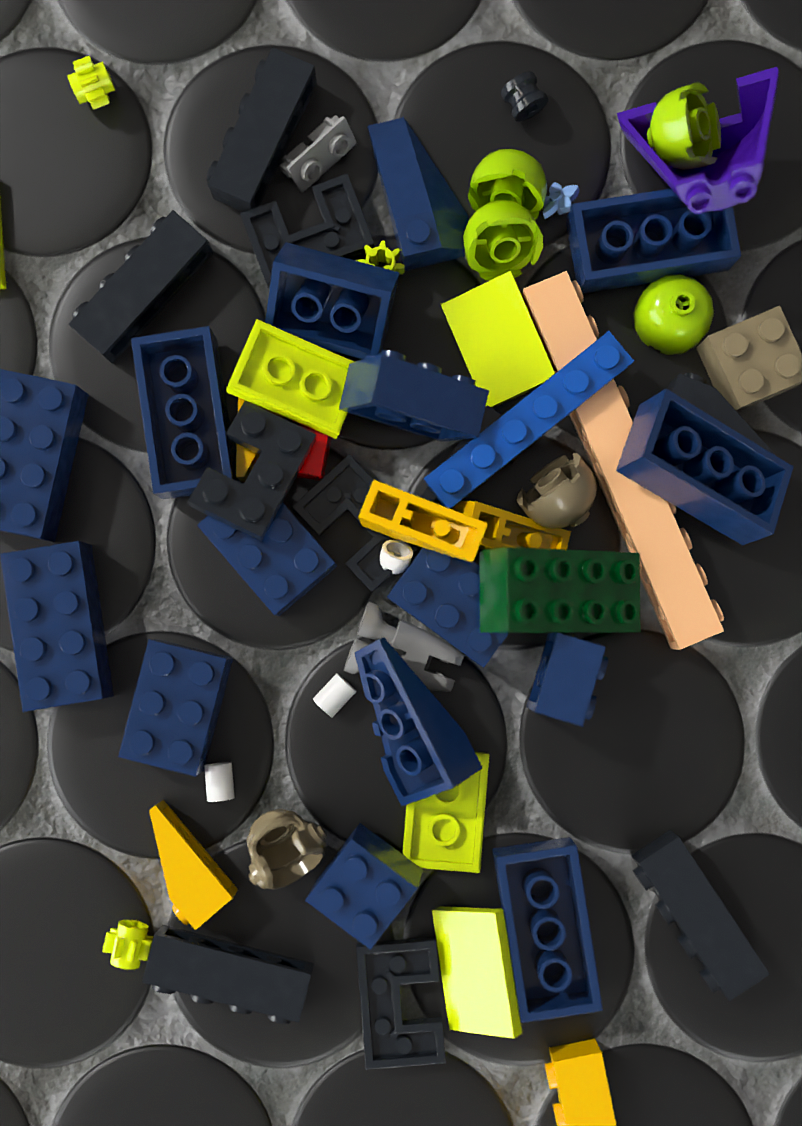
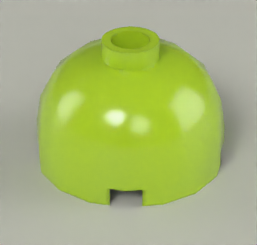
[647,82,721,170]
[468,149,547,220]
[463,200,543,281]
[633,274,714,355]

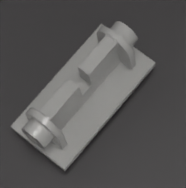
[279,115,357,193]

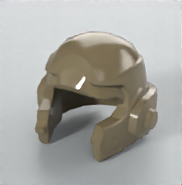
[247,809,327,889]

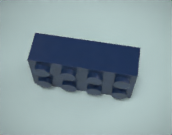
[566,189,741,294]
[131,326,238,500]
[0,369,89,542]
[616,389,793,545]
[0,541,114,712]
[493,837,603,1023]

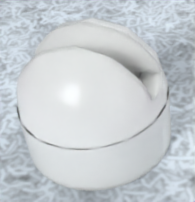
[380,540,413,575]

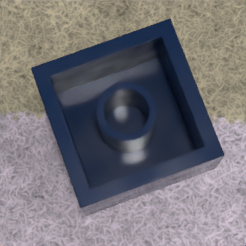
[526,633,608,726]
[305,823,423,950]

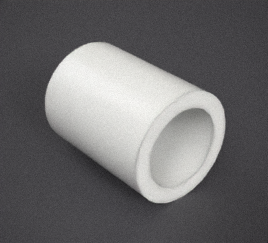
[313,673,357,718]
[204,762,235,802]

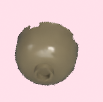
[516,453,597,529]

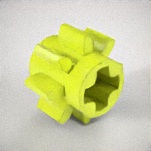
[67,55,115,110]
[357,240,405,275]
[102,920,154,969]

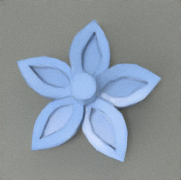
[543,182,580,219]

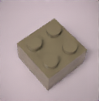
[696,306,802,412]

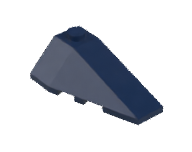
[368,117,469,271]
[354,637,483,806]

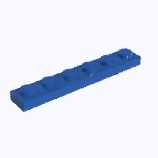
[423,331,634,509]

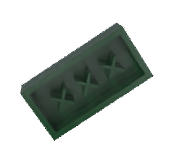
[480,547,641,633]

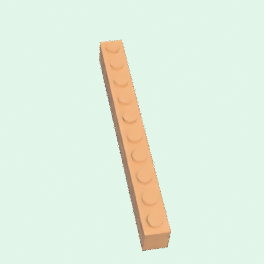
[522,271,724,650]

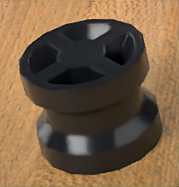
[501,71,548,122]

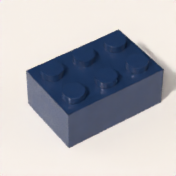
[265,242,400,359]
[339,350,489,442]
[197,503,338,616]
[387,548,509,668]
[118,639,233,777]

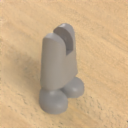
[344,602,464,692]

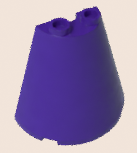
[617,67,779,214]

